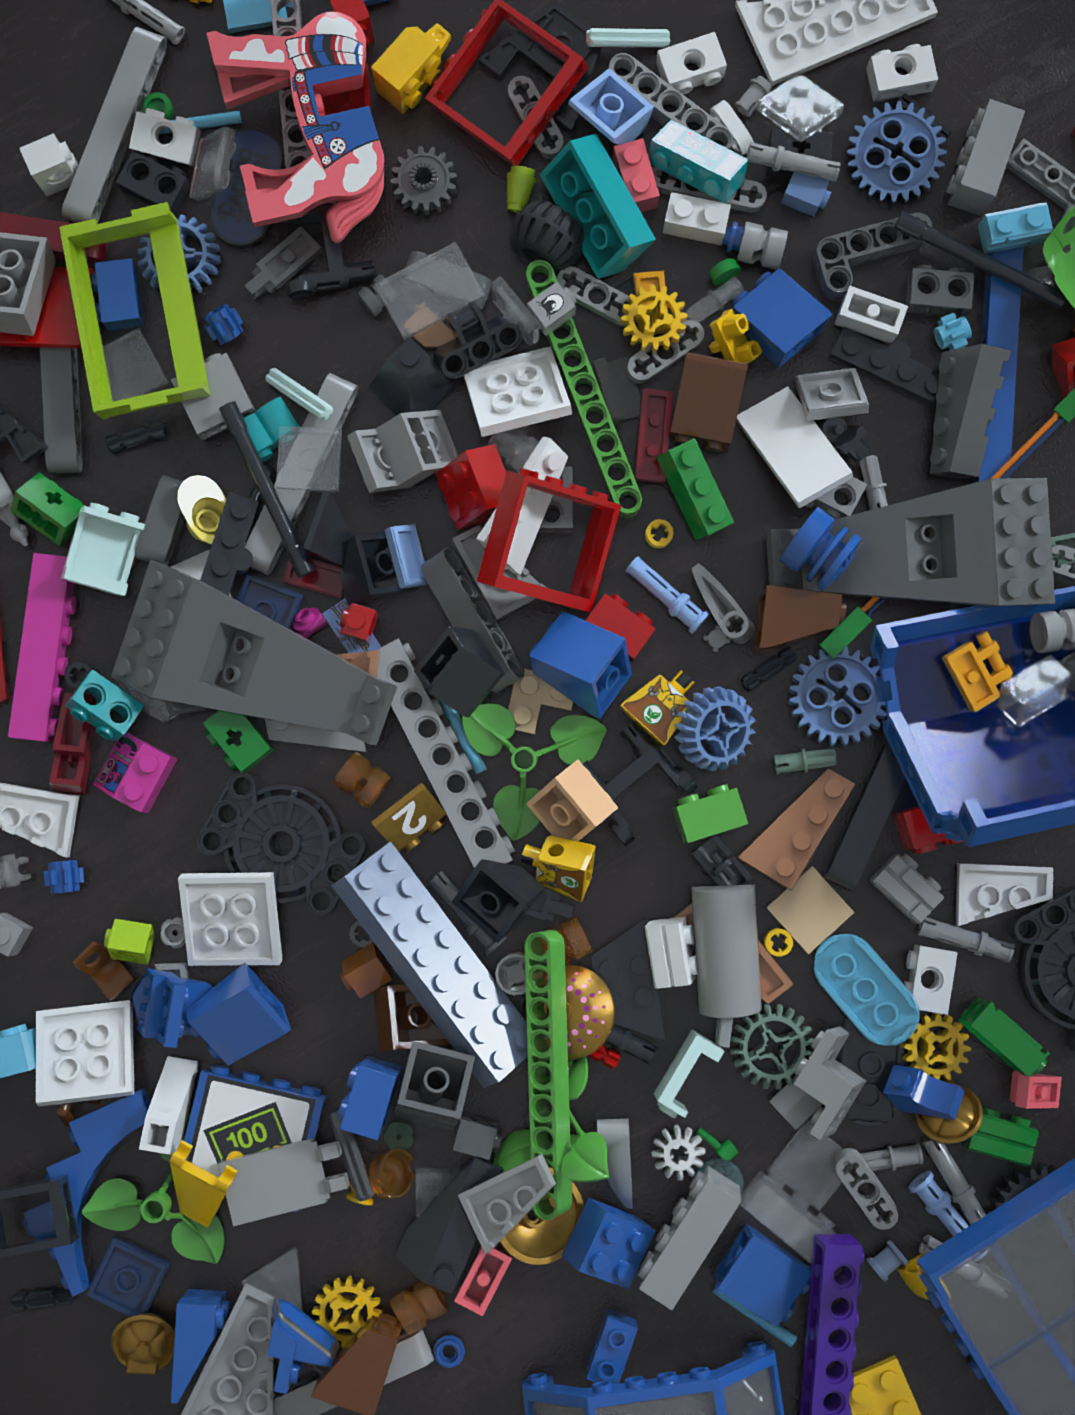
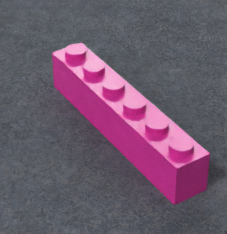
[8,553,76,743]

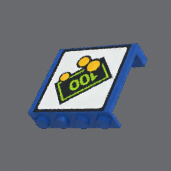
[184,1064,327,1213]

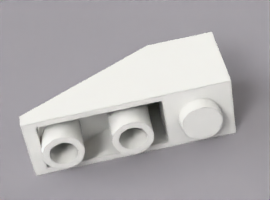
[139,1056,199,1155]

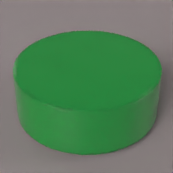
[142,92,174,120]
[709,258,741,285]

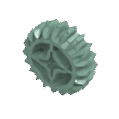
[730,1004,814,1089]

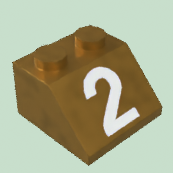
[371,783,447,853]

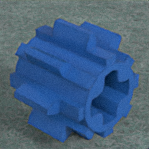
[204,304,243,345]
[43,860,84,894]

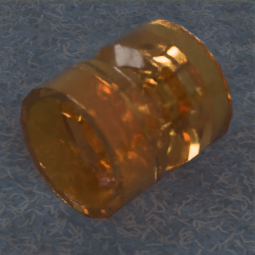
[332,752,391,809]
[542,917,593,966]
[390,1281,450,1336]

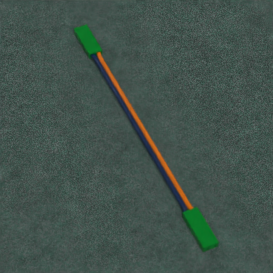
[819,388,1075,660]

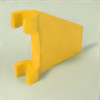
[169,1140,238,1228]

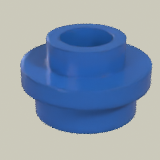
[722,222,745,253]
[433,1335,465,1368]

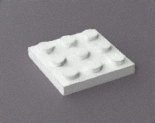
[464,346,572,437]
[178,872,282,966]
[36,1000,134,1106]

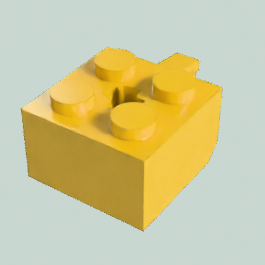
[371,23,451,114]

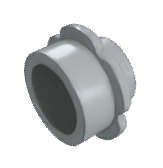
[160,917,185,948]

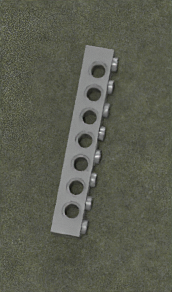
[375,638,515,868]

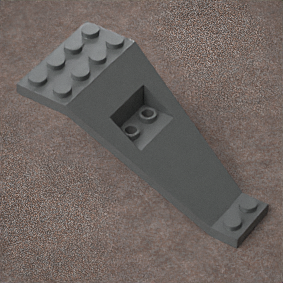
[766,478,1055,607]
[111,560,398,745]

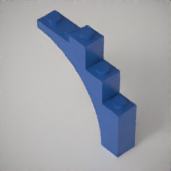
[23,1088,151,1297]

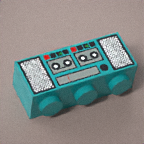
[649,120,749,203]

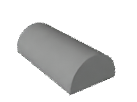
[692,885,762,1018]

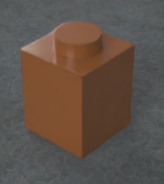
[340,942,392,999]

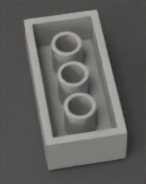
[638,1166,741,1310]

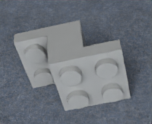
[347,410,458,493]
[794,1026,866,1141]

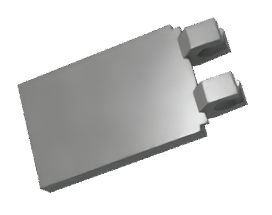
[218,1138,350,1226]

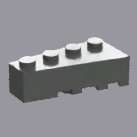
[930,344,1011,480]

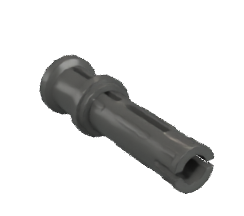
[427,871,507,957]

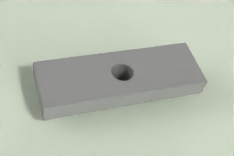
[1006,138,1075,210]

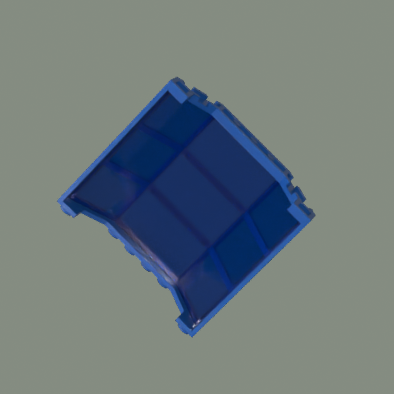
[871,586,1075,847]

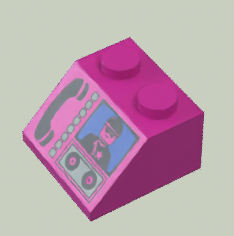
[93,732,177,813]

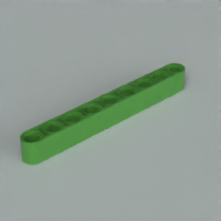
[526,260,642,519]
[525,930,572,1221]

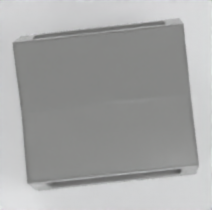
[769,1076,823,1130]

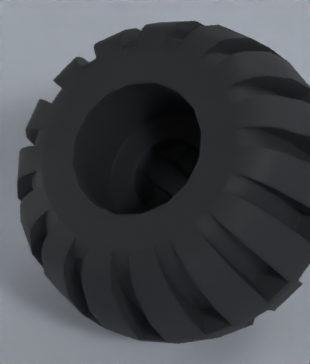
[510,201,584,274]

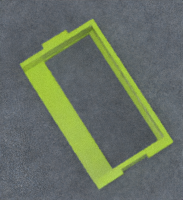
[59,202,211,420]

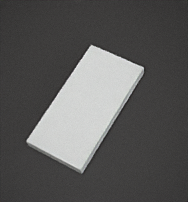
[736,387,853,508]

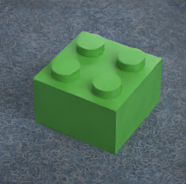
[672,784,748,843]

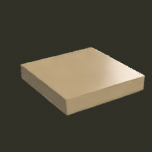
[765,866,854,954]

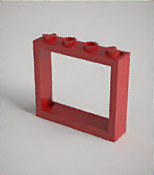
[425,0,588,166]
[476,468,621,613]

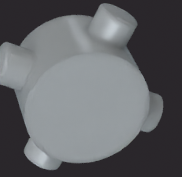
[703,626,730,653]

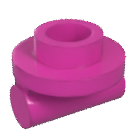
[293,608,329,639]

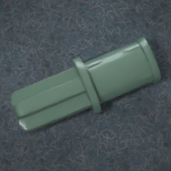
[774,748,837,775]

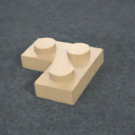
[508,669,573,735]

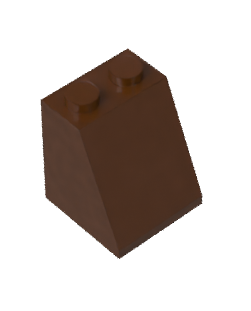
[669,353,748,452]
[753,585,846,655]
[311,1314,403,1415]

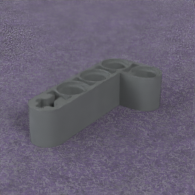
[813,213,932,301]

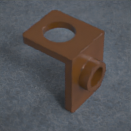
[72,942,133,1000]

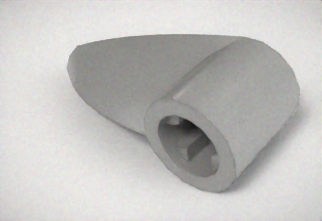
[691,563,754,644]
[597,1118,633,1209]

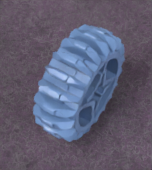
[137,214,221,293]
[674,686,756,771]

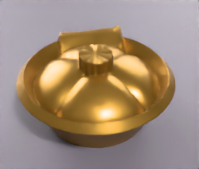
[915,1078,983,1144]
[111,1313,175,1375]

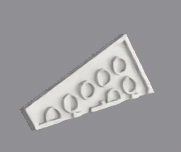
[735,0,938,86]

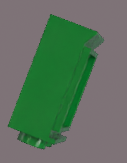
[957,997,1050,1077]

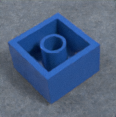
[562,1198,656,1289]

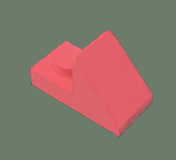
[1010,1071,1062,1109]

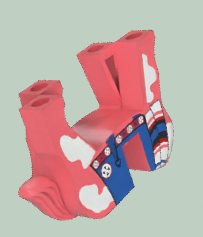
[207,12,384,243]

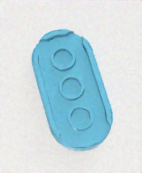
[814,934,920,1046]

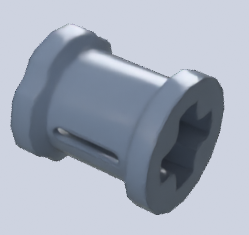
[866,1240,909,1282]

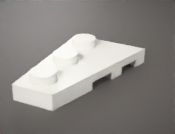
[955,863,1053,926]

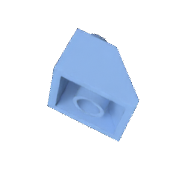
[568,69,654,144]

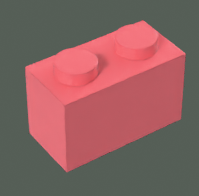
[612,138,660,212]
[454,1245,512,1316]

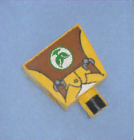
[619,670,694,747]
[521,835,596,902]

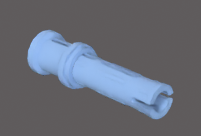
[625,556,710,634]
[908,1170,988,1260]

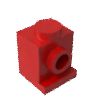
[339,603,379,644]

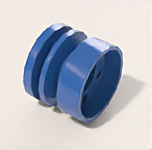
[779,507,862,591]

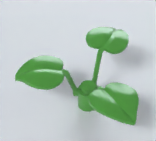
[462,704,607,841]
[493,1057,609,1182]
[82,1114,224,1264]

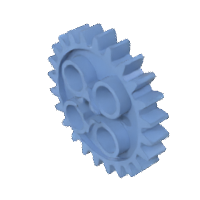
[847,101,947,204]
[788,647,887,747]

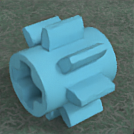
[934,312,972,351]

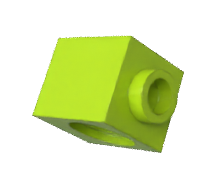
[104,919,155,965]

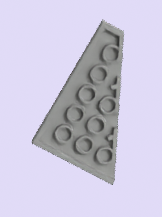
[181,1283,274,1415]

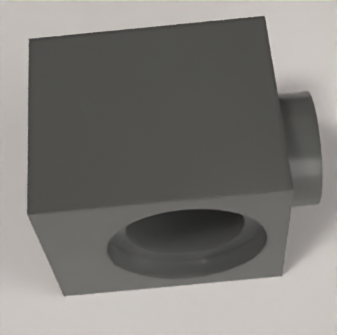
[453,1115,502,1160]

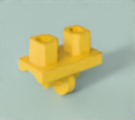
[709,309,762,364]

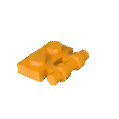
[942,631,1016,712]

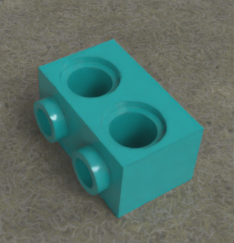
[65,669,144,742]

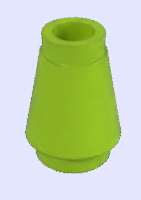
[507,165,537,213]

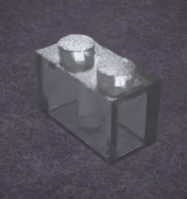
[997,655,1072,727]

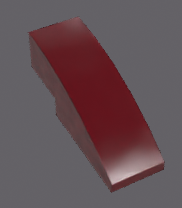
[49,692,96,795]

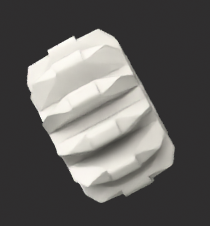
[651,1125,705,1180]

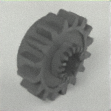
[391,146,457,215]

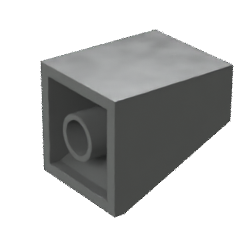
[392,1041,475,1131]

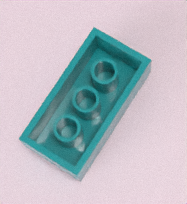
[540,134,656,279]

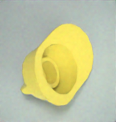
[177,475,227,544]

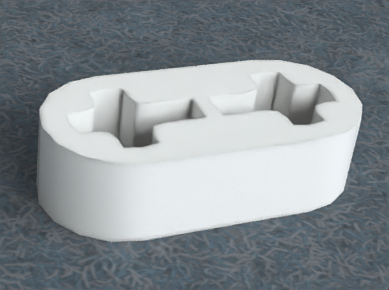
[710,100,753,156]

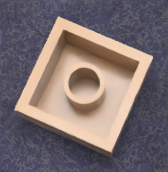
[526,760,618,841]

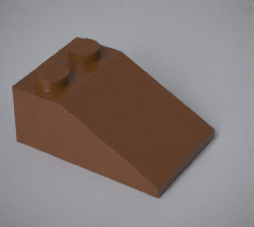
[373,984,451,1053]

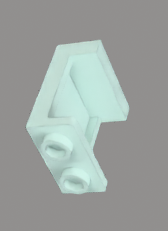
[61,502,145,597]
[654,1029,724,1118]

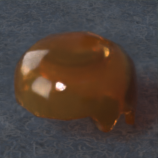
[368,1148,415,1200]

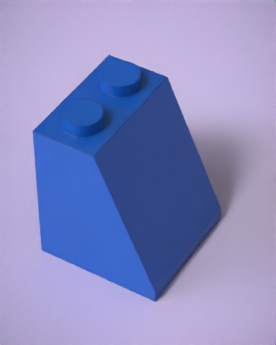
[732,268,832,369]
[529,611,632,719]
[186,963,291,1065]
[711,1223,811,1327]

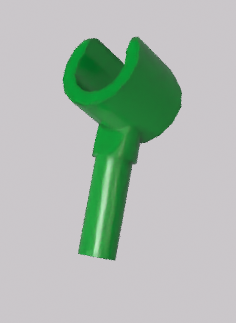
[696,1127,738,1160]

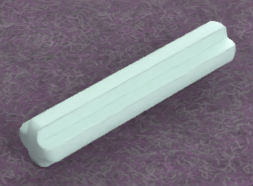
[586,28,670,48]
[265,368,333,421]

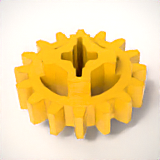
[620,284,688,353]
[900,1012,971,1081]
[312,1275,382,1348]

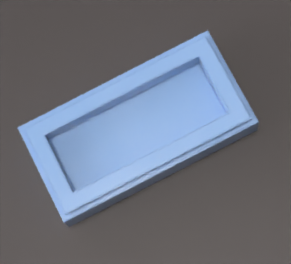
[385,524,428,589]

